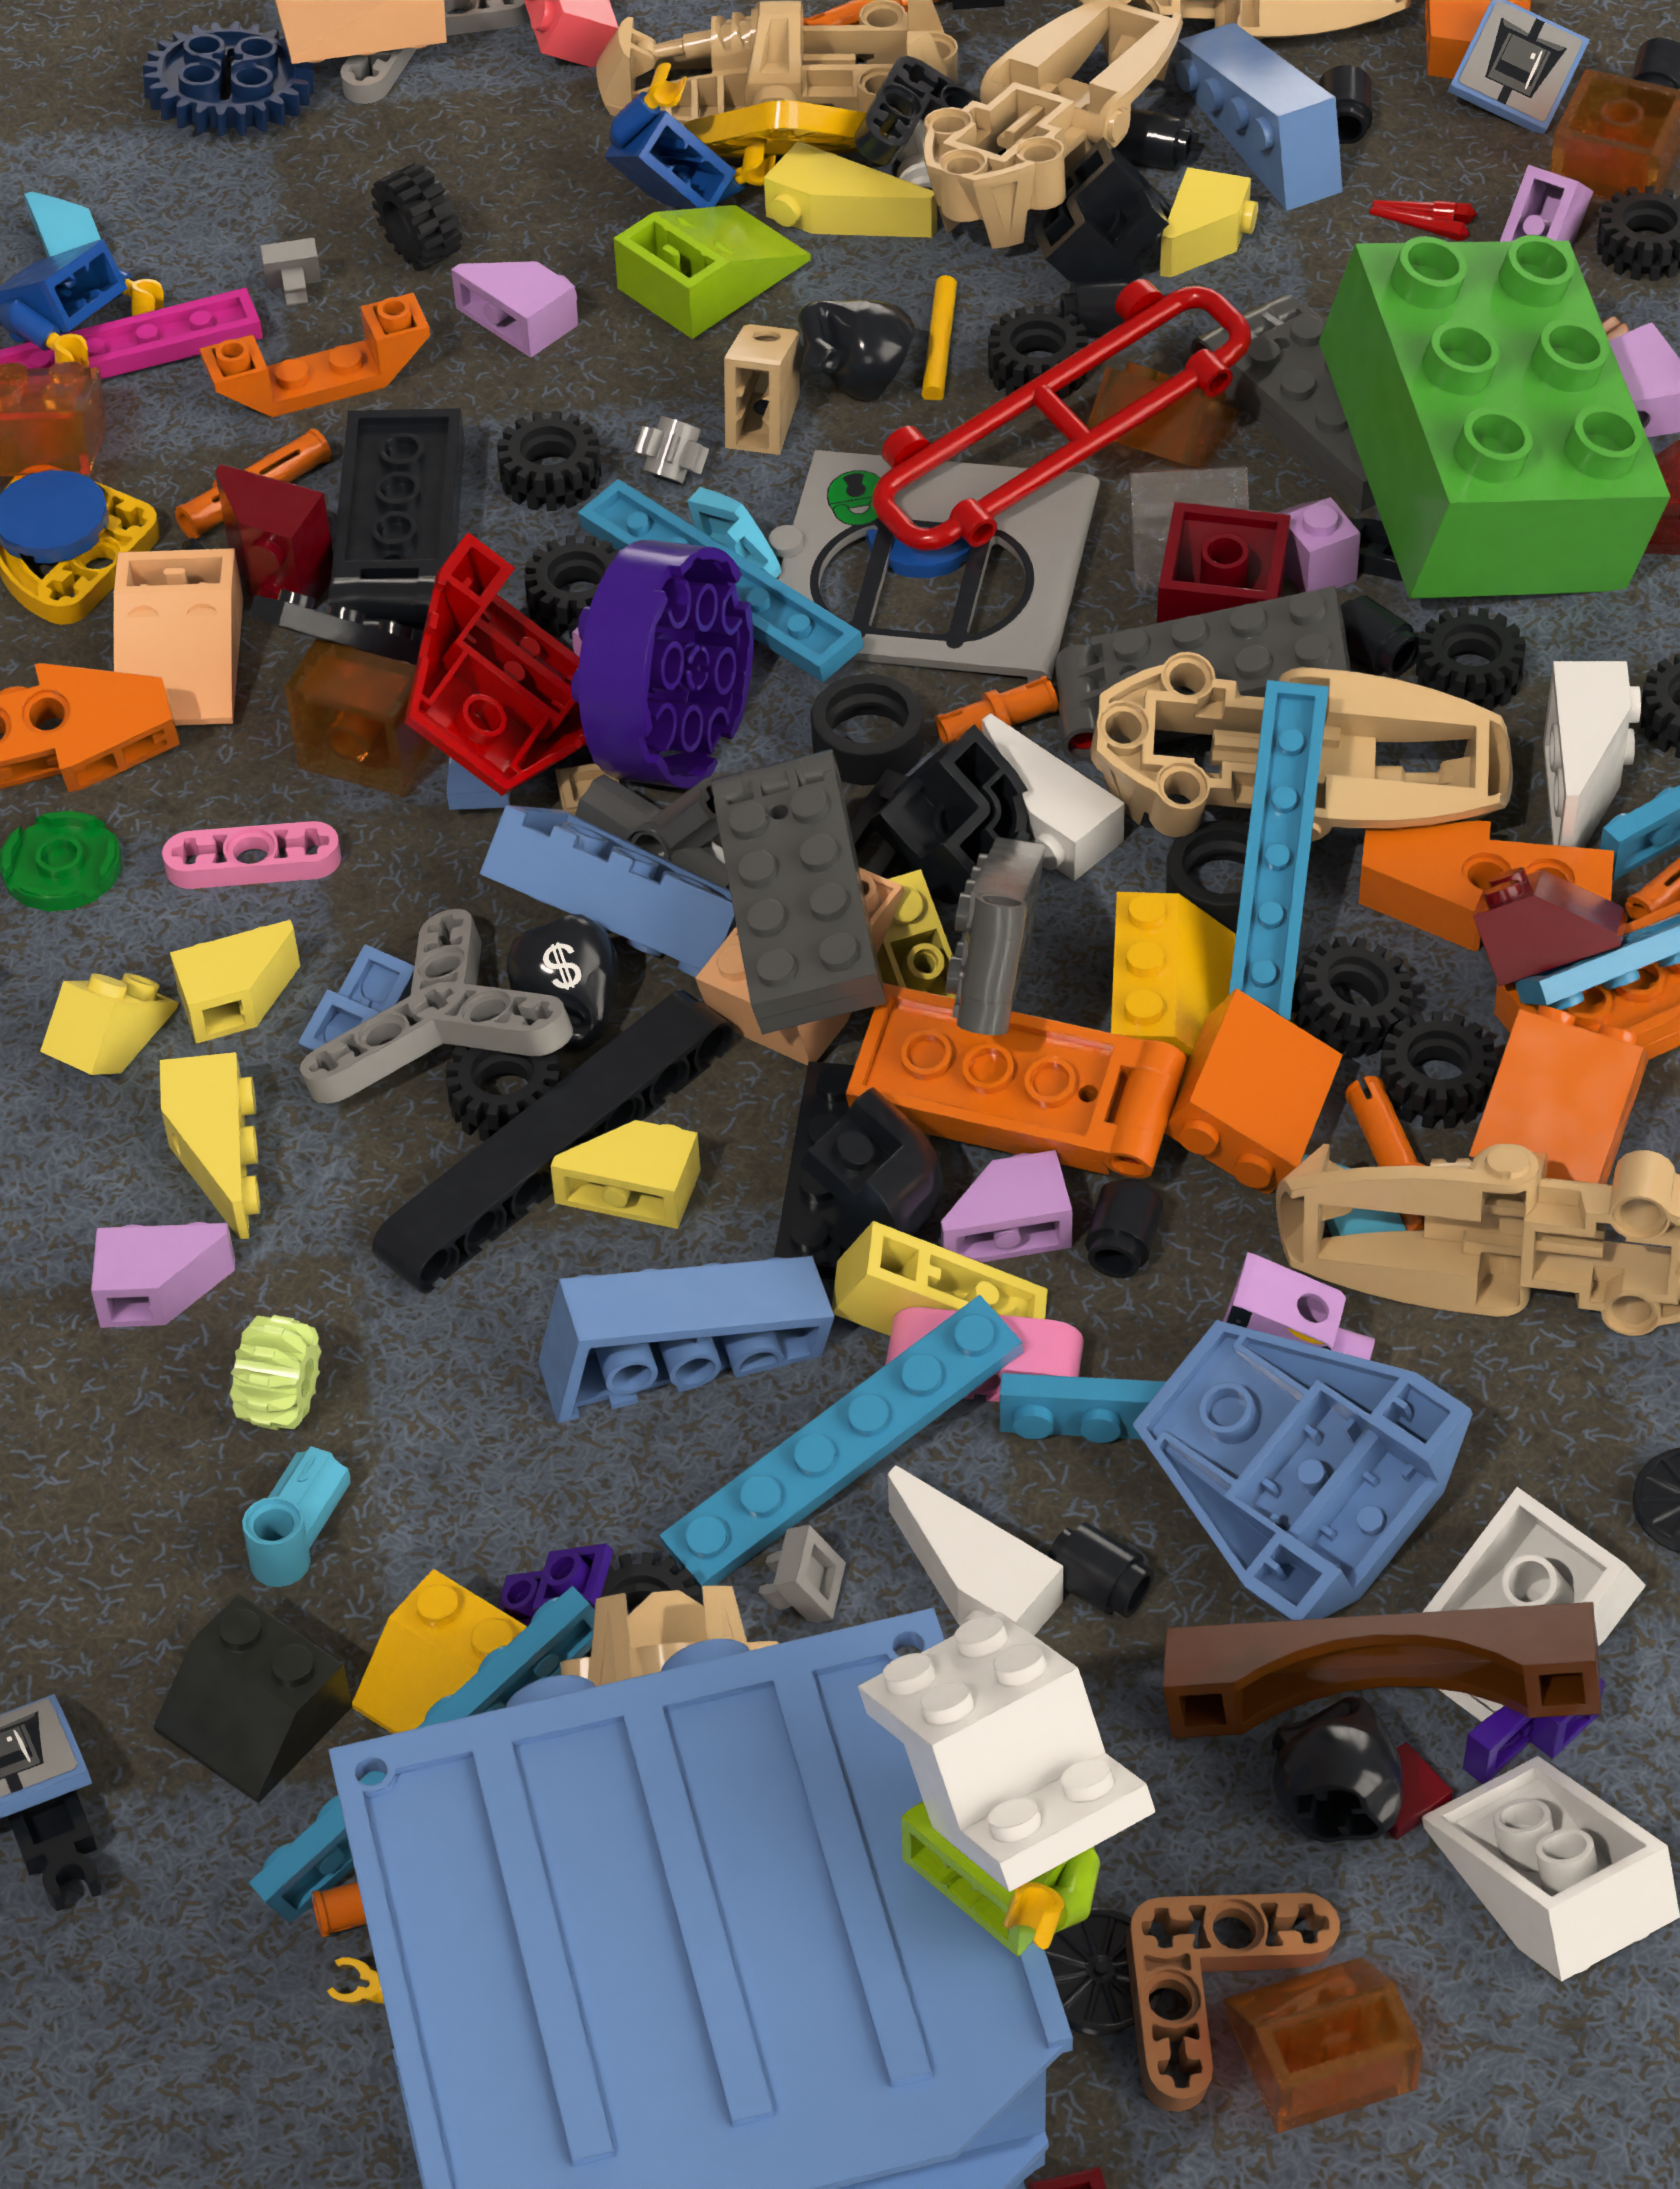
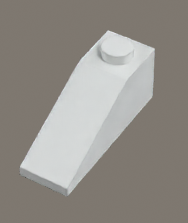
[982,713,1125,881]
[887,1465,1063,1635]

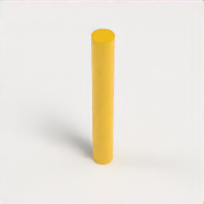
[922,275,957,400]

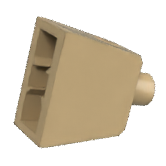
[724,324,800,455]

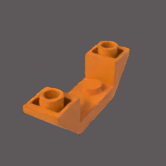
[199,293,430,418]

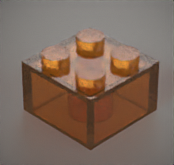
[1550,68,1680,199]
[0,362,106,476]
[284,639,436,798]

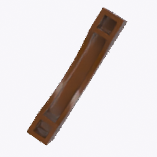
[1163,1602,1601,1738]

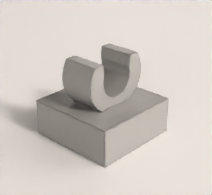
[260,238,321,306]
[758,1525,846,1623]

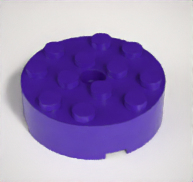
[571,540,753,789]

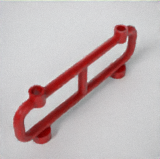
[872,279,1252,551]

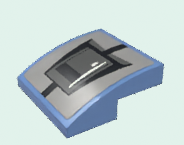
[1447,0,1590,134]
[0,1694,92,1818]

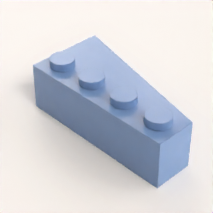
[1175,22,1343,211]
[479,805,736,977]
[538,1256,835,1423]

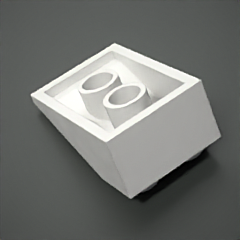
[1543,661,1641,848]
[1423,1487,1646,1722]
[1422,1756,1680,1982]

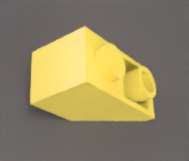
[170,919,300,1044]
[40,973,179,1075]

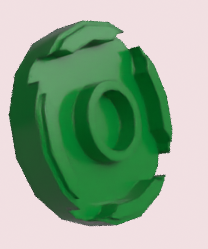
[0,811,121,912]

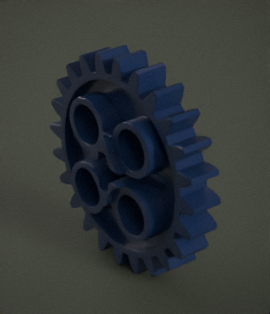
[143,21,314,136]

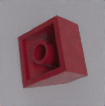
[215,464,333,606]
[1157,502,1291,623]
[1473,867,1628,987]

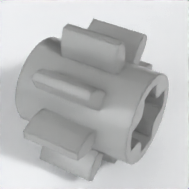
[634,416,709,484]

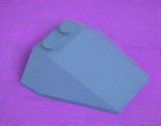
[1132,1320,1473,1620]

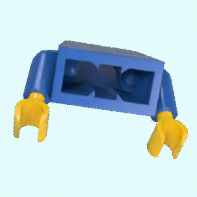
[605,63,776,209]
[0,239,164,378]

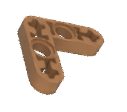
[1125,1893,1340,2112]

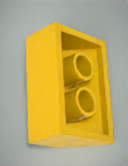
[1111,892,1236,1074]
[352,1569,527,1734]

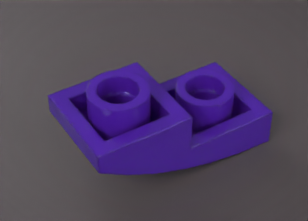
[497,1543,614,1626]

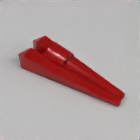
[1369,200,1477,241]

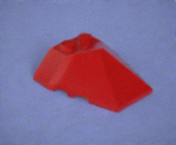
[404,532,587,796]

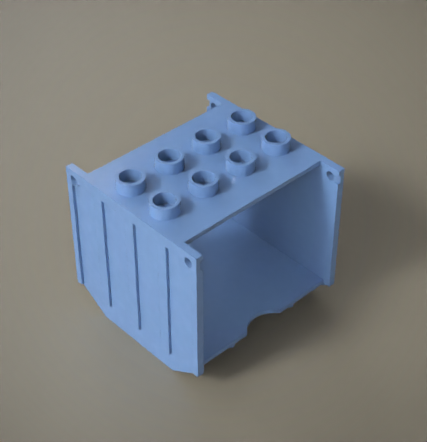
[328,1608,1073,2189]

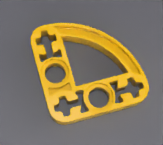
[684,100,884,158]
[0,463,160,625]

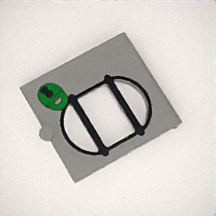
[758,450,1100,683]

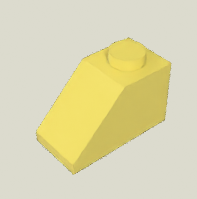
[1160,167,1258,278]
[550,1120,701,1229]

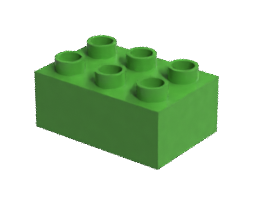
[1319,235,1671,599]

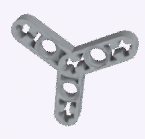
[340,0,530,104]
[300,909,573,1104]

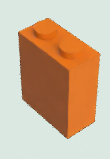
[1164,988,1343,1194]
[1469,1005,1649,1184]

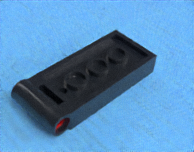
[329,408,465,624]

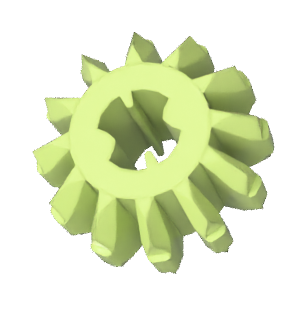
[230,1315,321,1430]

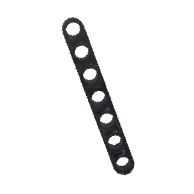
[372,990,735,1294]

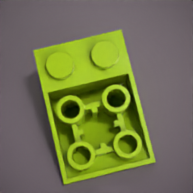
[613,205,811,339]

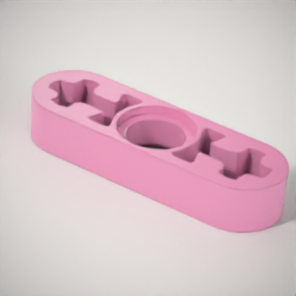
[162,821,341,889]

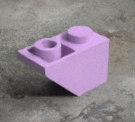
[91,1222,235,1328]

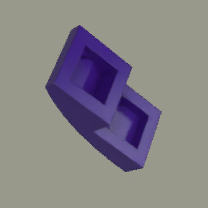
[1463,1677,1605,1784]

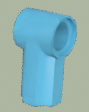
[242,1446,351,1587]

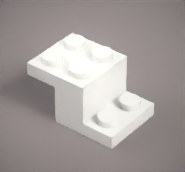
[858,1611,1155,1892]

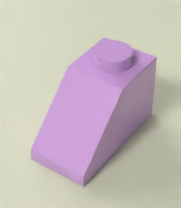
[1500,165,1594,245]
[451,261,578,358]
[1277,497,1360,593]
[941,1150,1073,1263]

